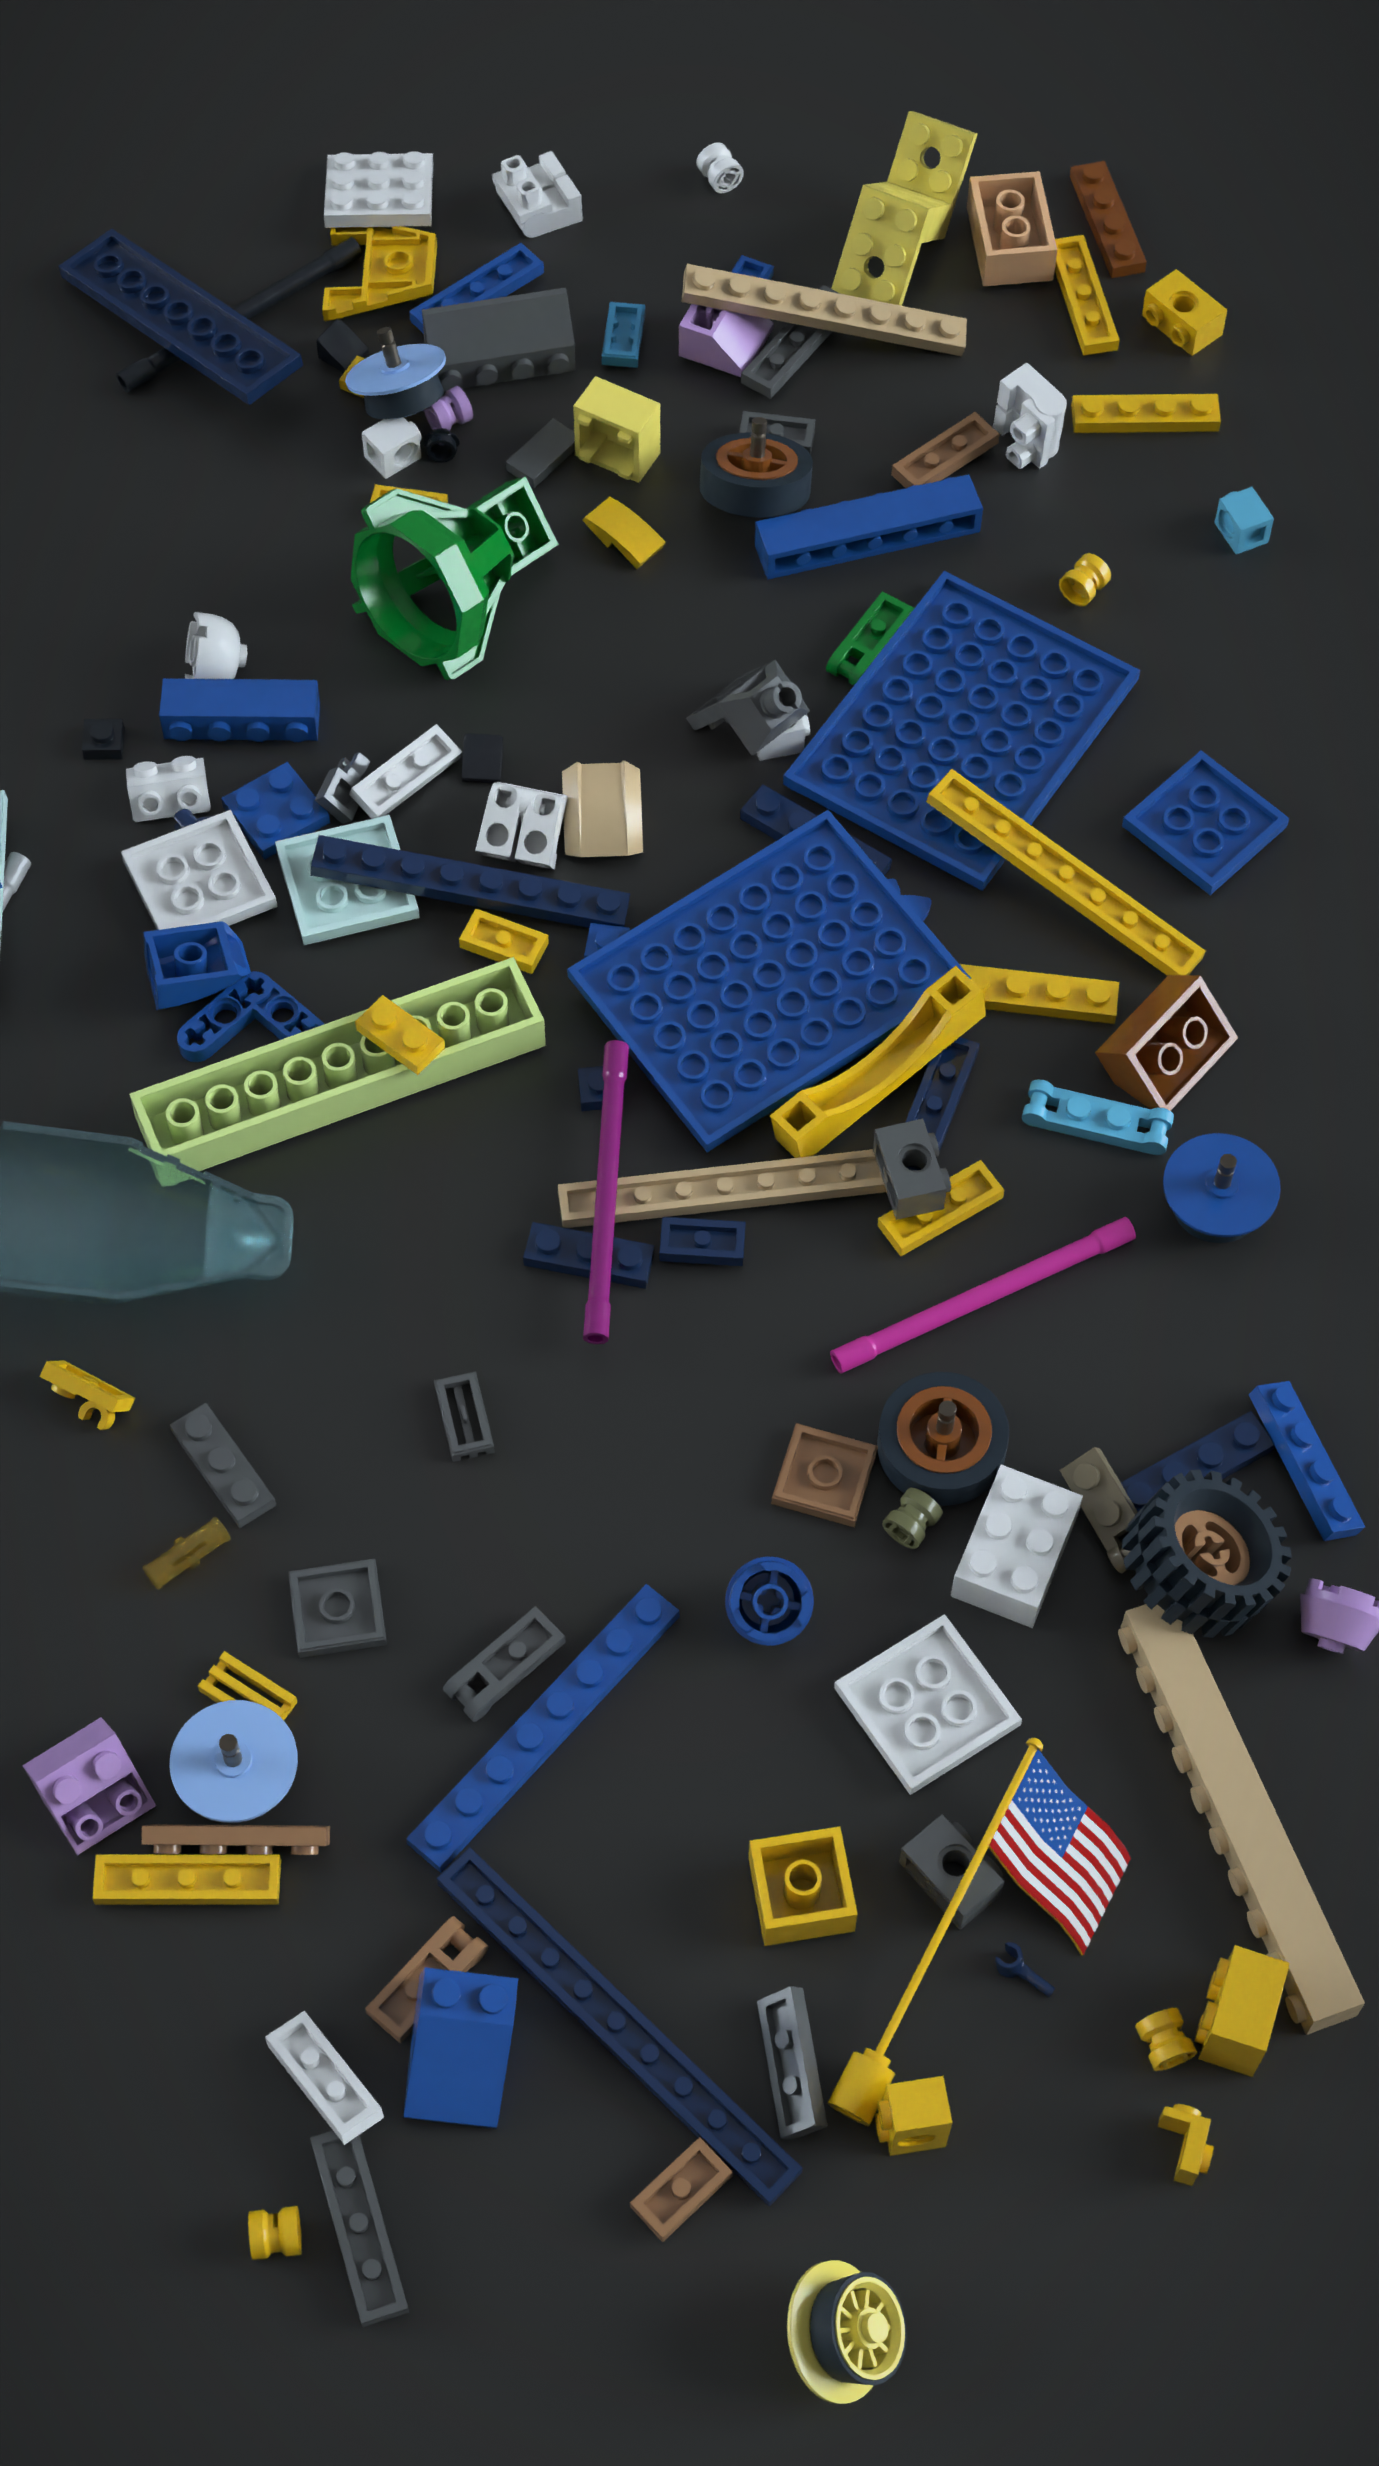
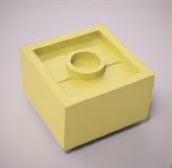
[573,376,660,483]

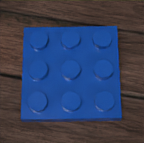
[1122,750,1289,895]

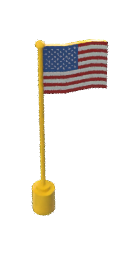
[827,1738,1131,2126]

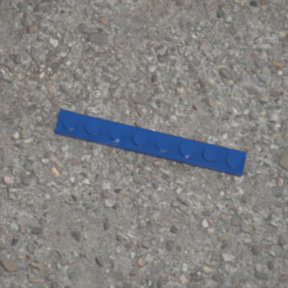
[406,1584,680,1873]

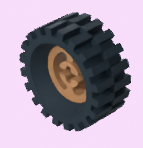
[1122,1469,1292,1638]

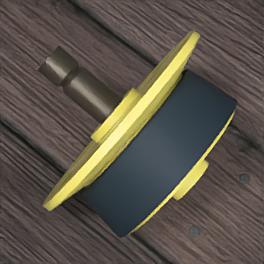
[787,2260,906,2404]

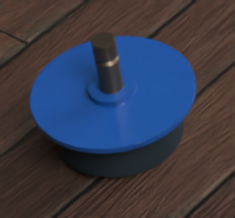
[1163,1133,1281,1243]

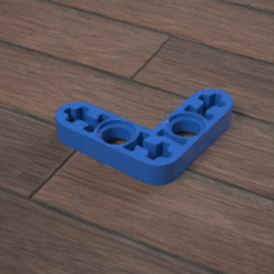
[177,971,324,1062]

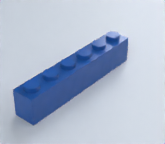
[755,474,983,580]

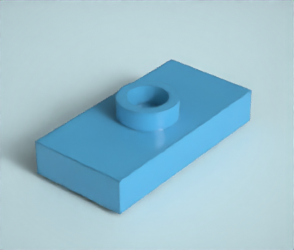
[602,302,646,368]

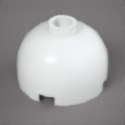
[185,612,247,679]

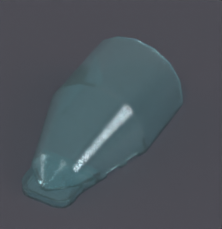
[0,1121,294,1307]

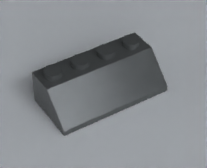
[422,287,576,391]

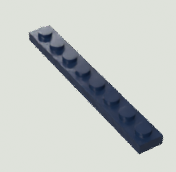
[310,835,631,928]

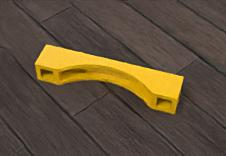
[770,966,986,1158]

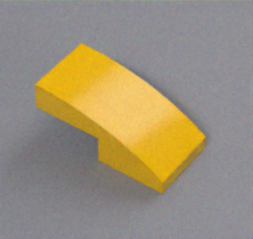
[582,497,666,569]

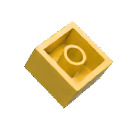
[748,1826,858,1946]
[1194,1945,1290,2077]

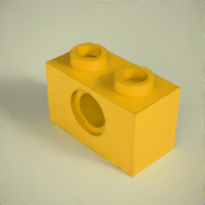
[1142,269,1227,356]
[875,2076,952,2156]

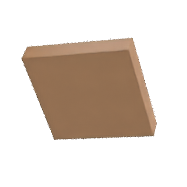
[771,1423,878,1528]

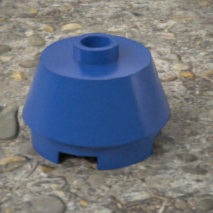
[725,1557,814,1646]

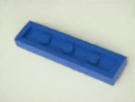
[409,243,544,334]
[1248,1381,1365,1541]

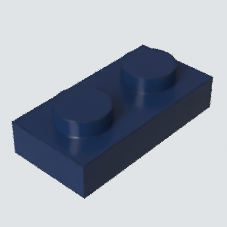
[659,1217,746,1266]

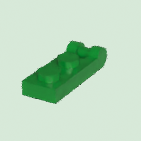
[826,591,914,686]

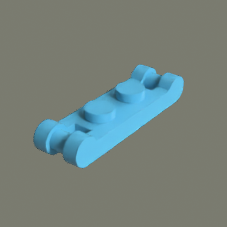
[1022,1079,1174,1155]

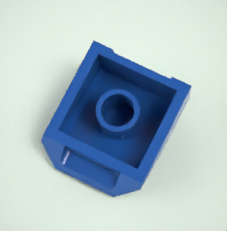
[143,921,251,1010]

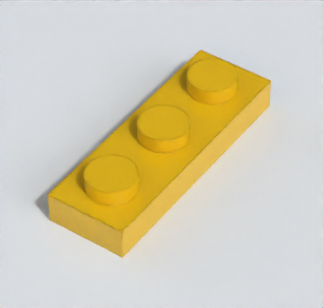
[877,1160,1005,1256]

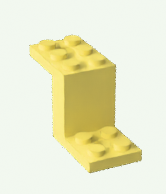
[831,111,977,306]

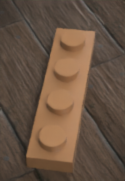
[141,1824,330,1855]

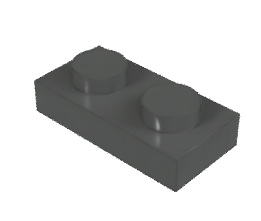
[739,411,816,455]

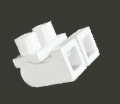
[492,151,583,238]
[993,363,1067,469]
[475,782,568,870]

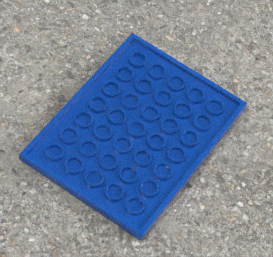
[783,571,1140,891]
[567,810,971,1152]

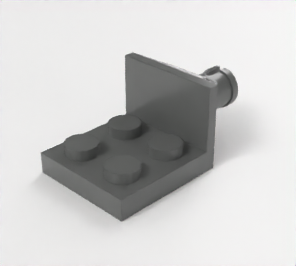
[686,660,810,756]

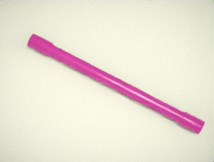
[830,1217,1136,1374]

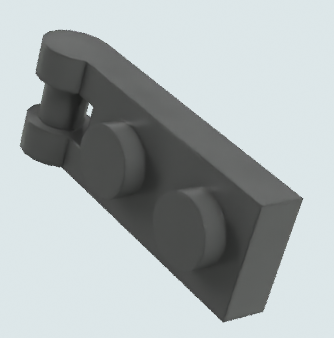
[443,1606,566,1722]

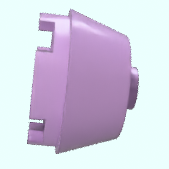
[1300,1578,1379,1654]

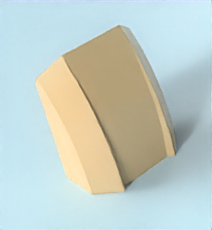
[562,760,643,857]

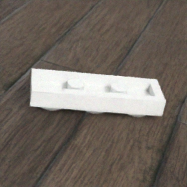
[349,724,462,819]
[265,2011,384,2145]

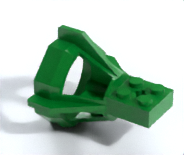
[350,476,558,681]

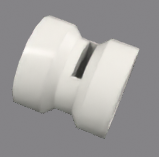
[696,143,744,193]

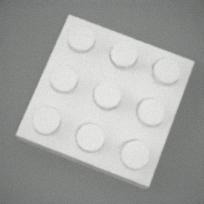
[324,151,433,228]
[121,810,277,930]
[834,1614,1022,1795]

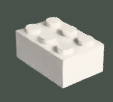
[951,1465,1083,1628]

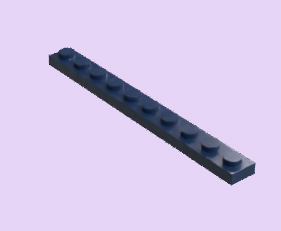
[437,1847,803,2207]

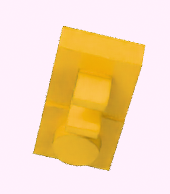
[39,1360,135,1430]

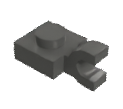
[315,752,371,824]

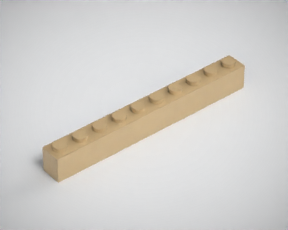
[1118,1604,1365,2035]

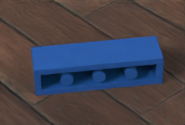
[159,678,320,742]

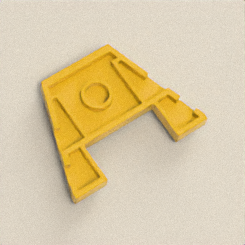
[322,226,437,321]

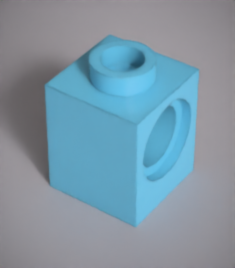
[1214,487,1274,555]

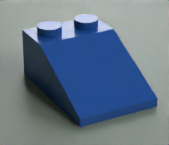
[403,1967,518,2129]

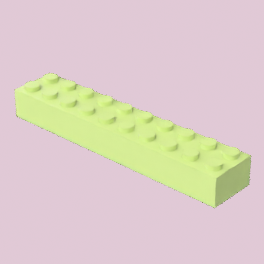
[130,957,546,1184]

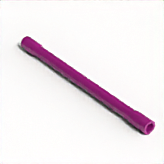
[583,1040,629,1344]

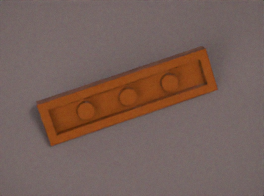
[1070,161,1147,278]

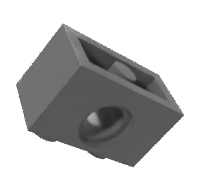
[873,1119,951,1220]
[899,1814,1004,1930]

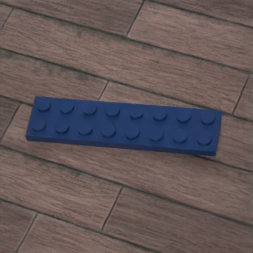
[58,229,303,405]

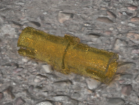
[142,1517,231,1590]

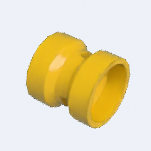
[1059,553,1111,606]
[1135,2007,1197,2071]
[248,2206,302,2260]

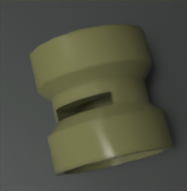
[882,1488,943,1549]

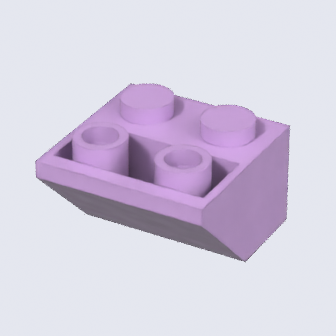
[679,304,774,377]
[22,1717,156,1855]

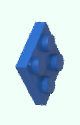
[221,762,330,860]

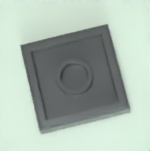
[288,1559,387,1658]

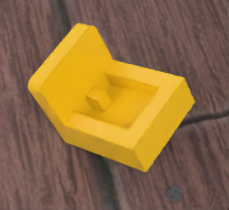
[1157,2104,1214,2186]

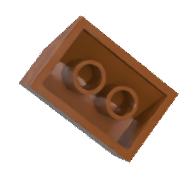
[1095,975,1238,1111]

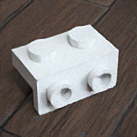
[126,756,211,822]

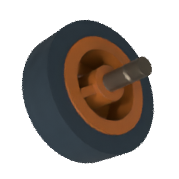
[700,417,813,517]
[877,1372,1009,1506]

